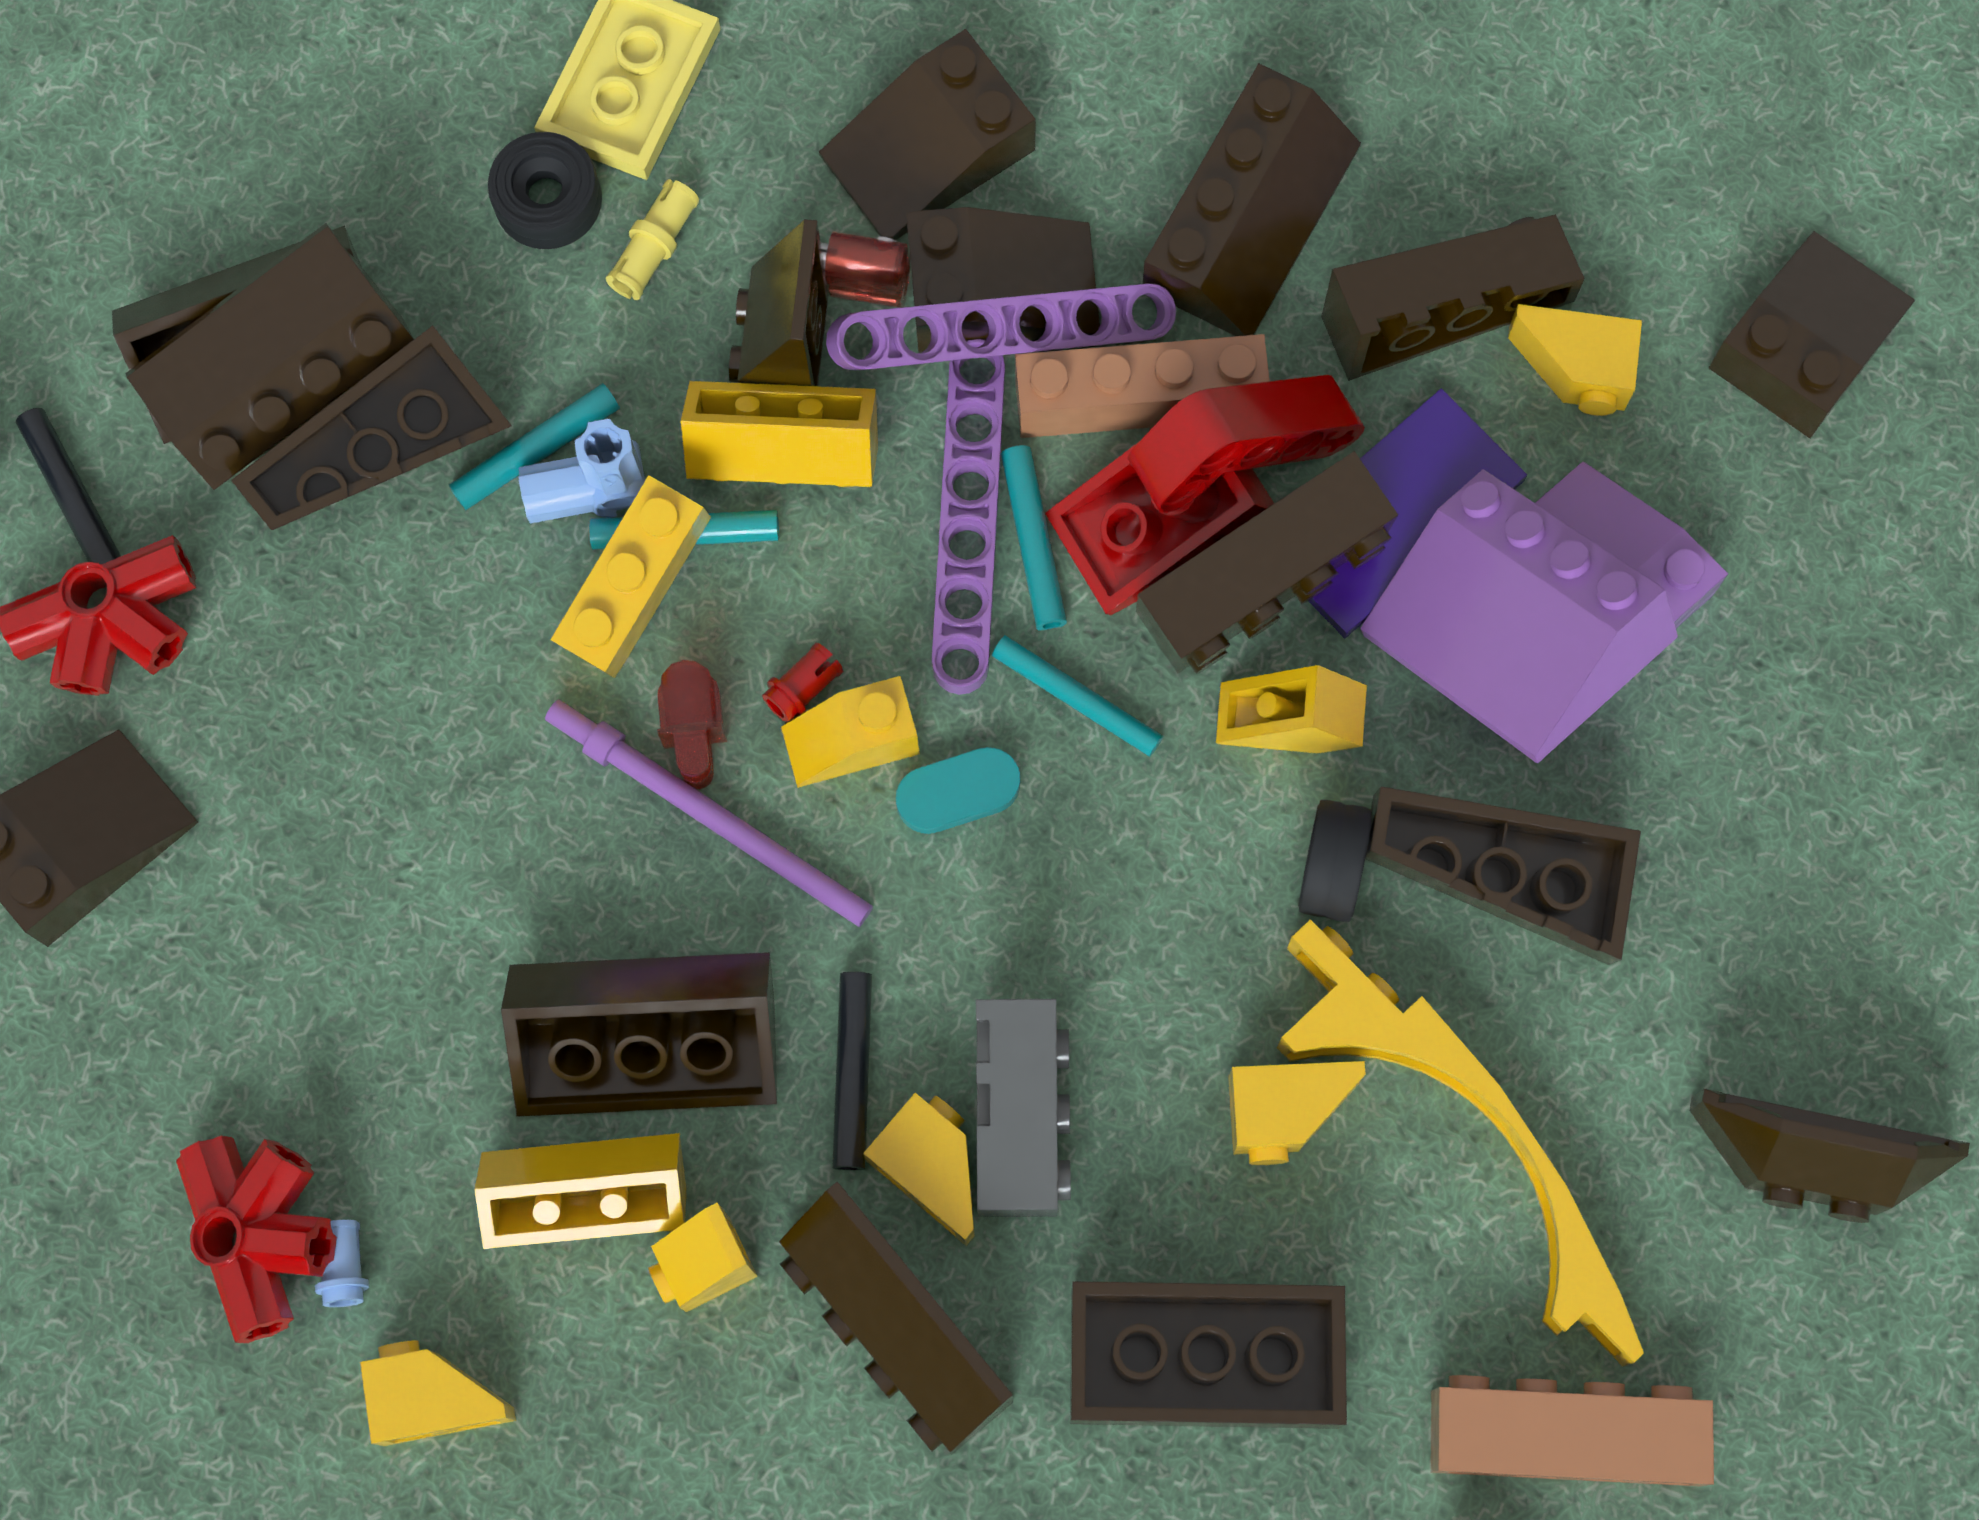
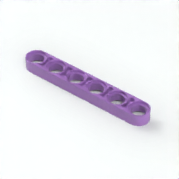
[826,284,1176,370]
[932,339,1005,695]

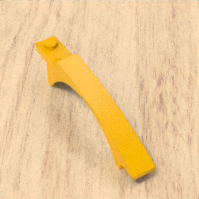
[1277,919,1644,1367]

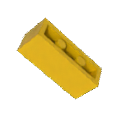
[681,381,878,487]
[550,475,711,678]
[474,1133,687,1249]

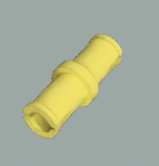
[606,179,699,300]

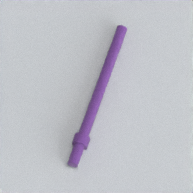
[545,699,873,927]

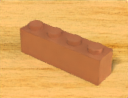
[1015,334,1270,438]
[1430,1375,1714,1486]

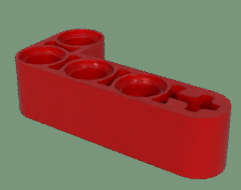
[1128,375,1365,513]

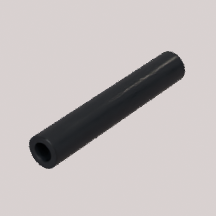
[16,408,121,565]
[832,972,872,1170]

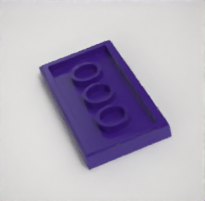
[1308,388,1527,639]

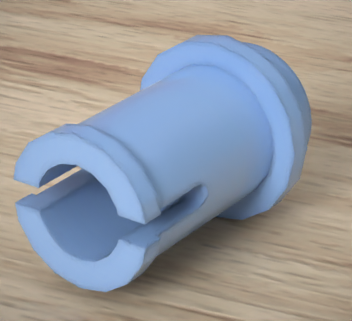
[315,1220,369,1307]

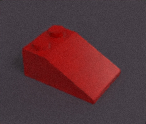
[1045,443,1275,616]

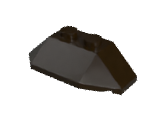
[1689,1089,1970,1223]

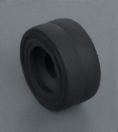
[488,132,602,249]
[1298,800,1372,922]

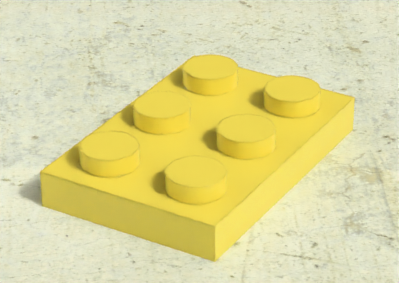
[534,0,721,180]

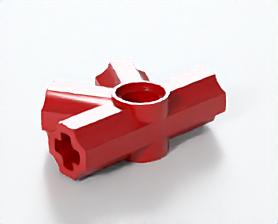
[0,535,197,696]
[176,1136,337,1343]

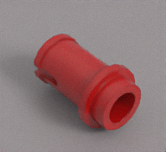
[762,643,844,723]

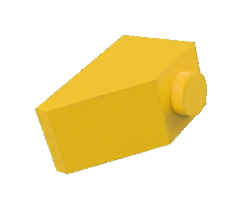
[1508,304,1642,416]
[1216,665,1367,753]
[781,676,920,788]
[1228,1061,1366,1165]
[863,1093,975,1246]
[648,1202,758,1312]
[360,1340,516,1446]

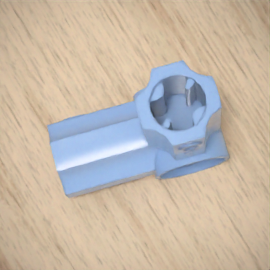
[518,418,645,524]

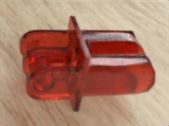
[657,660,727,790]

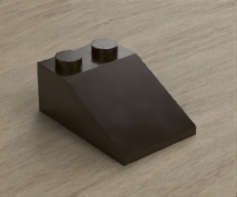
[819,29,1036,240]
[906,207,1100,353]
[729,219,829,386]
[1709,231,1915,439]
[0,729,199,947]

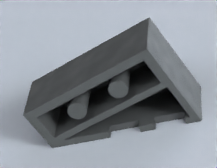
[976,999,1071,1217]

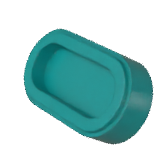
[896,747,1020,834]

